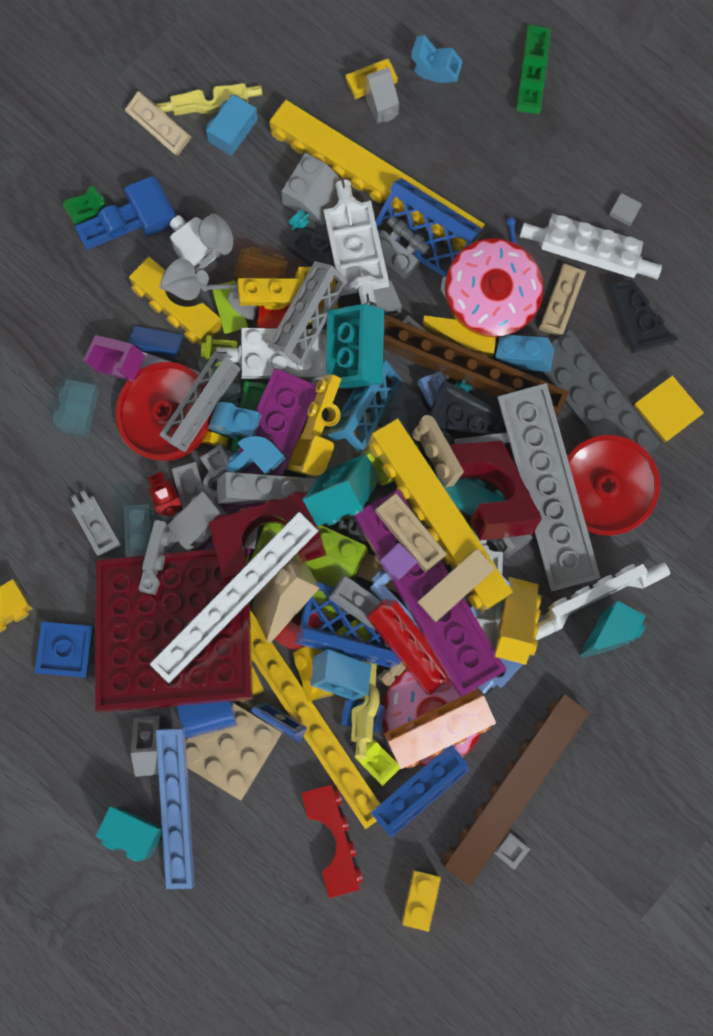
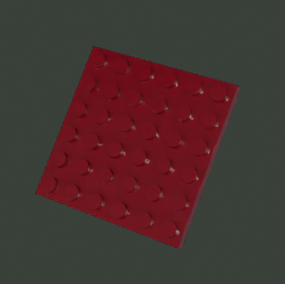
[95,547,253,713]

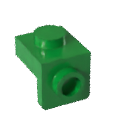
[63,186,105,225]

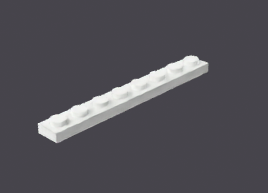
[150,512,318,683]

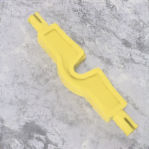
[157,83,262,115]
[351,661,379,759]

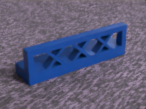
[371,745,470,838]

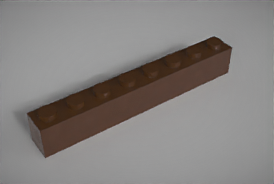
[383,315,569,419]
[442,694,590,886]

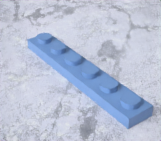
[156,728,195,889]

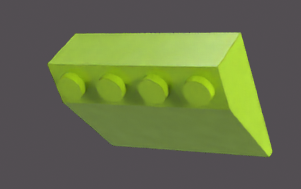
[251,523,368,619]

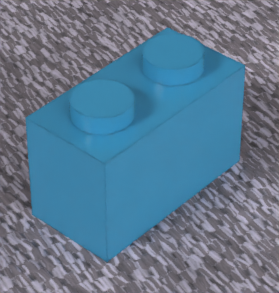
[206,94,258,156]
[496,335,555,372]
[310,649,371,700]

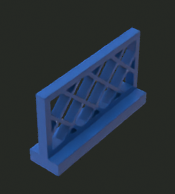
[376,178,482,277]
[295,582,406,668]

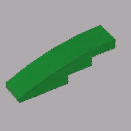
[516,25,551,114]

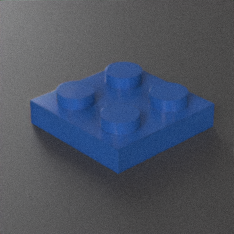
[34,622,94,678]

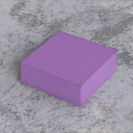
[380,543,418,581]

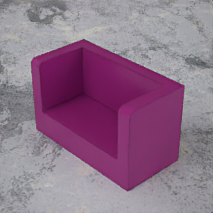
[84,335,146,381]

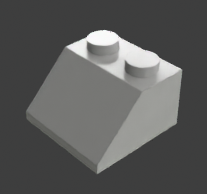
[282,153,345,226]

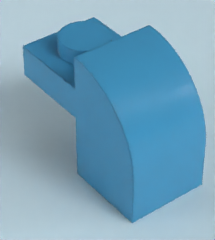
[411,35,463,83]
[208,402,262,439]
[225,436,286,475]

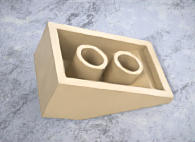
[252,553,319,643]

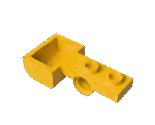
[237,267,338,322]
[287,375,342,476]

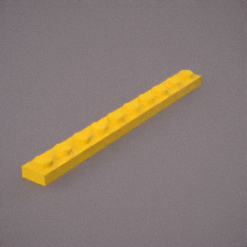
[250,610,380,829]

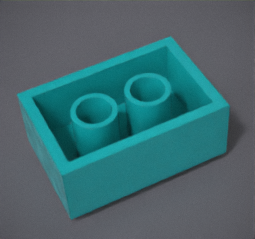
[326,304,384,389]
[303,453,380,527]

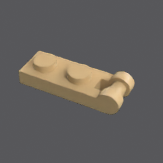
[412,415,464,487]

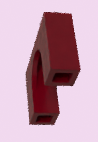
[449,440,542,541]
[208,491,327,585]

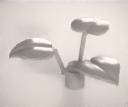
[159,213,260,321]

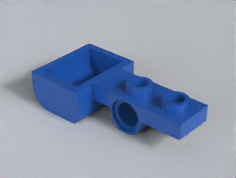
[75,177,177,250]
[177,701,238,739]

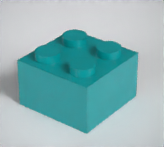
[95,806,163,862]

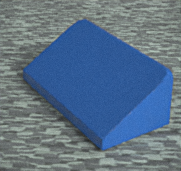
[128,326,183,358]
[251,702,307,743]

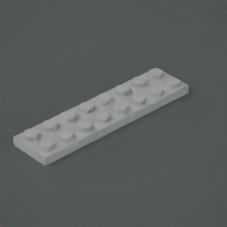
[497,383,600,592]

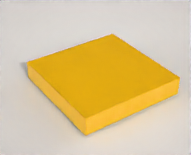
[634,375,704,444]

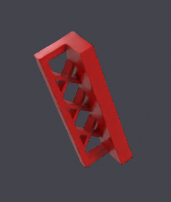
[365,599,452,696]

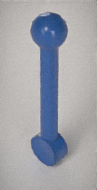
[506,217,516,244]

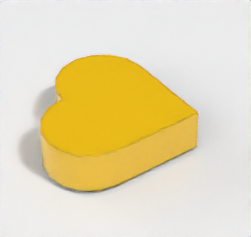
[201,432,229,448]

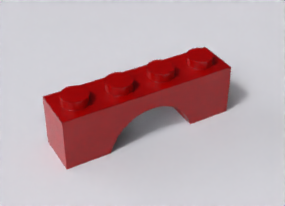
[301,785,363,898]

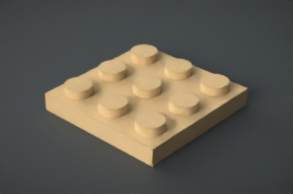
[186,703,282,801]

